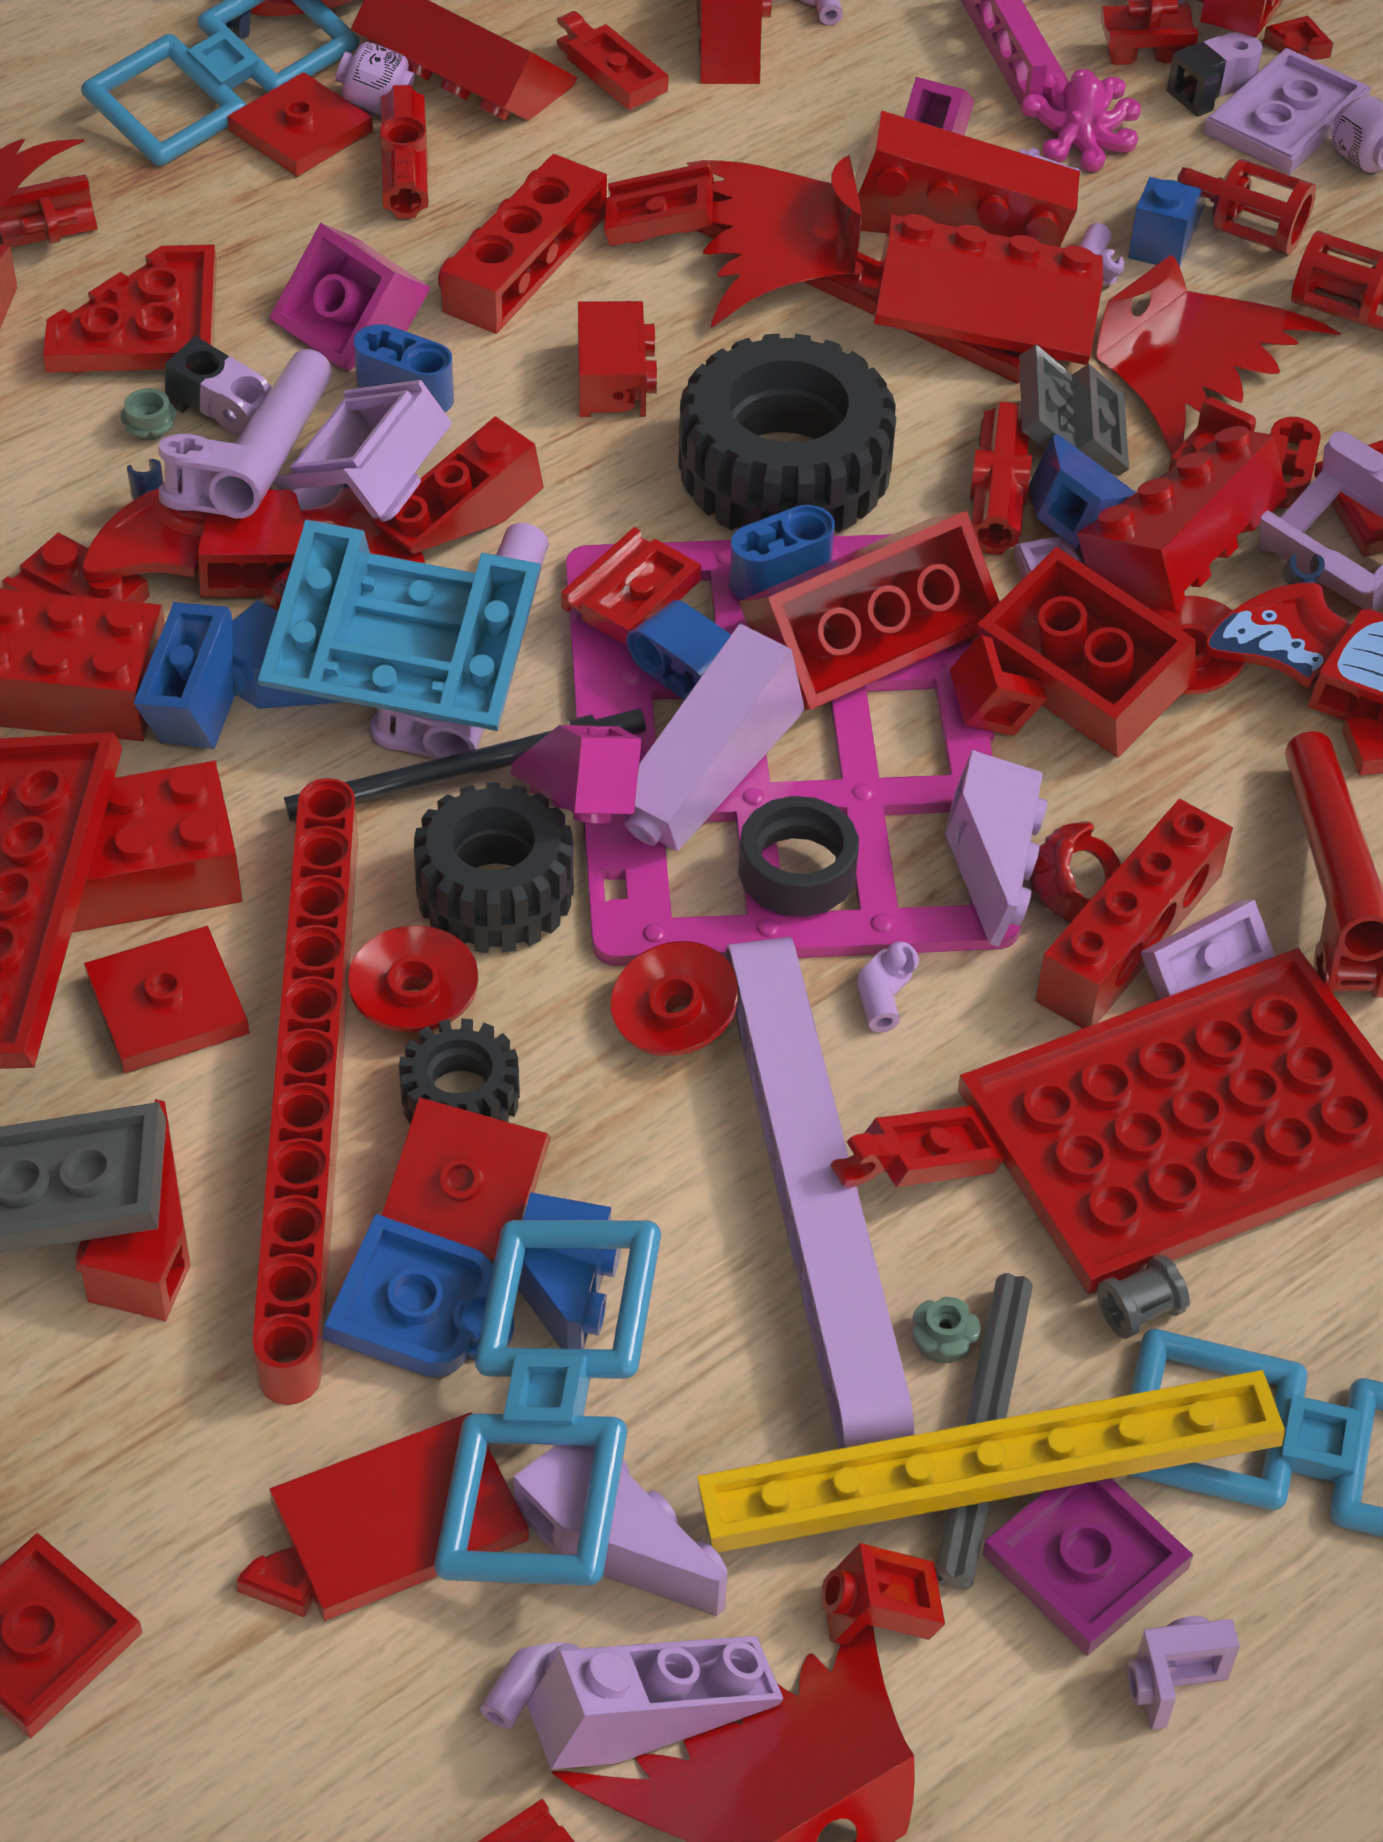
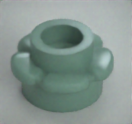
[121,388,177,440]
[912,1297,981,1363]

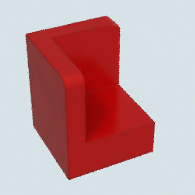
[949,635,1047,736]

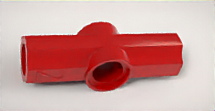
[380,85,429,219]
[970,402,1032,555]

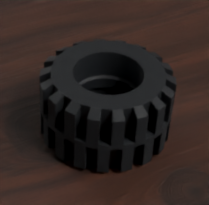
[413,783,574,953]

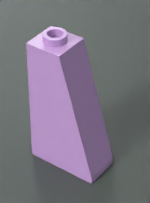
[623,623,804,852]

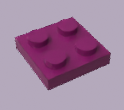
[982,1478,1193,1656]

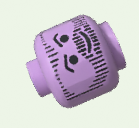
[335,42,415,117]
[1332,95,1383,173]

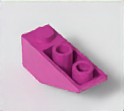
[510,725,641,824]

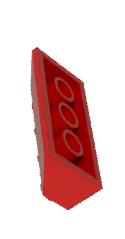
[350,0,578,121]
[873,214,1103,365]
[739,511,1000,710]

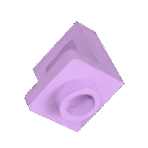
[1127,1616,1240,1730]

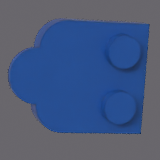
[323,1214,514,1377]

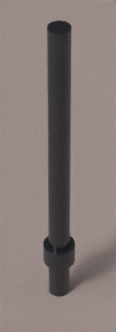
[284,708,646,821]

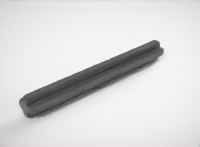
[935,1273,1033,1590]

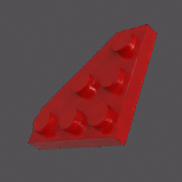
[43,244,217,373]

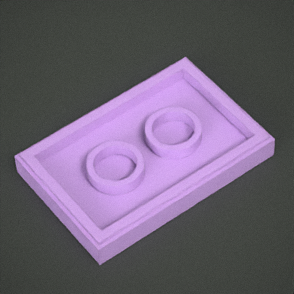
[1203,48,1371,175]

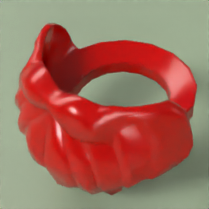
[1029,821,1121,922]

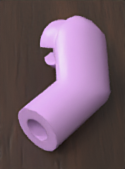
[857,941,919,1033]
[480,1642,580,1729]

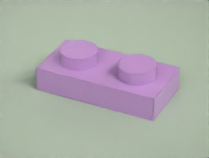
[1141,899,1275,1000]

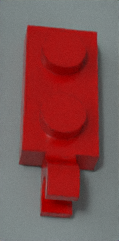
[557,11,669,110]
[830,1105,1007,1188]

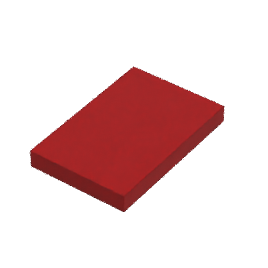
[269,1412,529,1621]

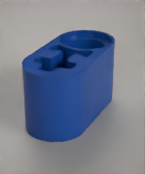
[353,324,454,412]
[729,505,835,600]
[626,600,731,700]

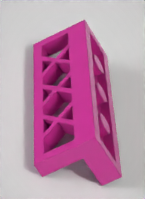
[961,0,1069,117]

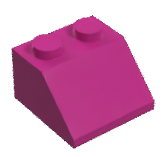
[269,222,431,371]

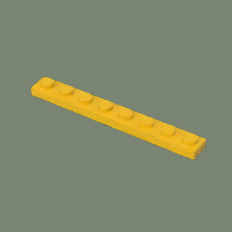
[697,1370,1285,1553]

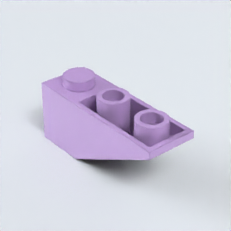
[945,750,1048,947]
[514,1445,727,1616]
[527,1636,783,1769]

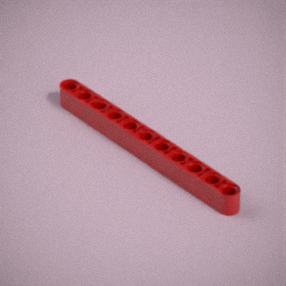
[252,778,358,1405]

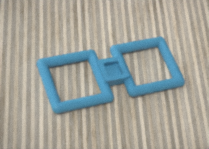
[81,0,359,166]
[434,1220,661,1586]
[1127,1329,1383,1537]

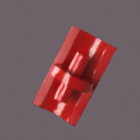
[1100,0,1199,65]
[0,174,98,248]

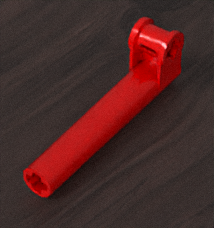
[1285,731,1383,998]

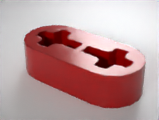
[1270,416,1321,508]

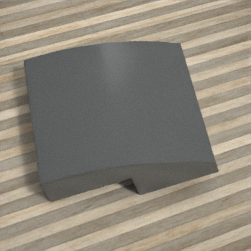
[1019,344,1129,475]

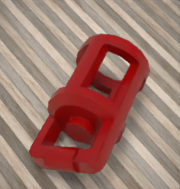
[1177,159,1317,255]
[1291,230,1383,332]

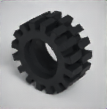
[399,1018,520,1124]

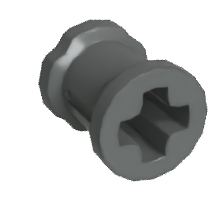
[1097,1254,1190,1339]

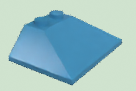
[258,520,541,731]

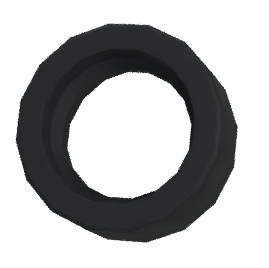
[738,796,859,917]

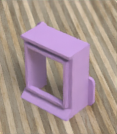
[273,380,452,522]
[1259,431,1383,612]

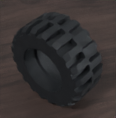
[678,333,897,533]

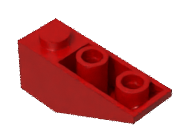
[371,416,544,554]
[75,1099,191,1321]

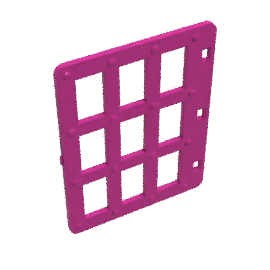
[566,534,1022,966]

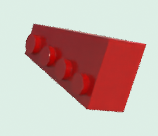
[847,110,1080,247]
[1077,426,1287,613]

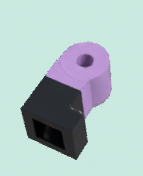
[1166,32,1263,117]
[165,336,272,436]

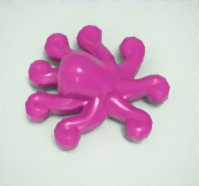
[1021,69,1141,172]

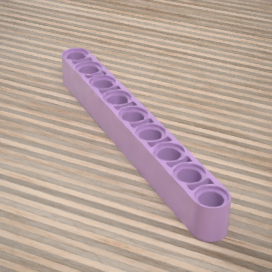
[725,937,914,1449]

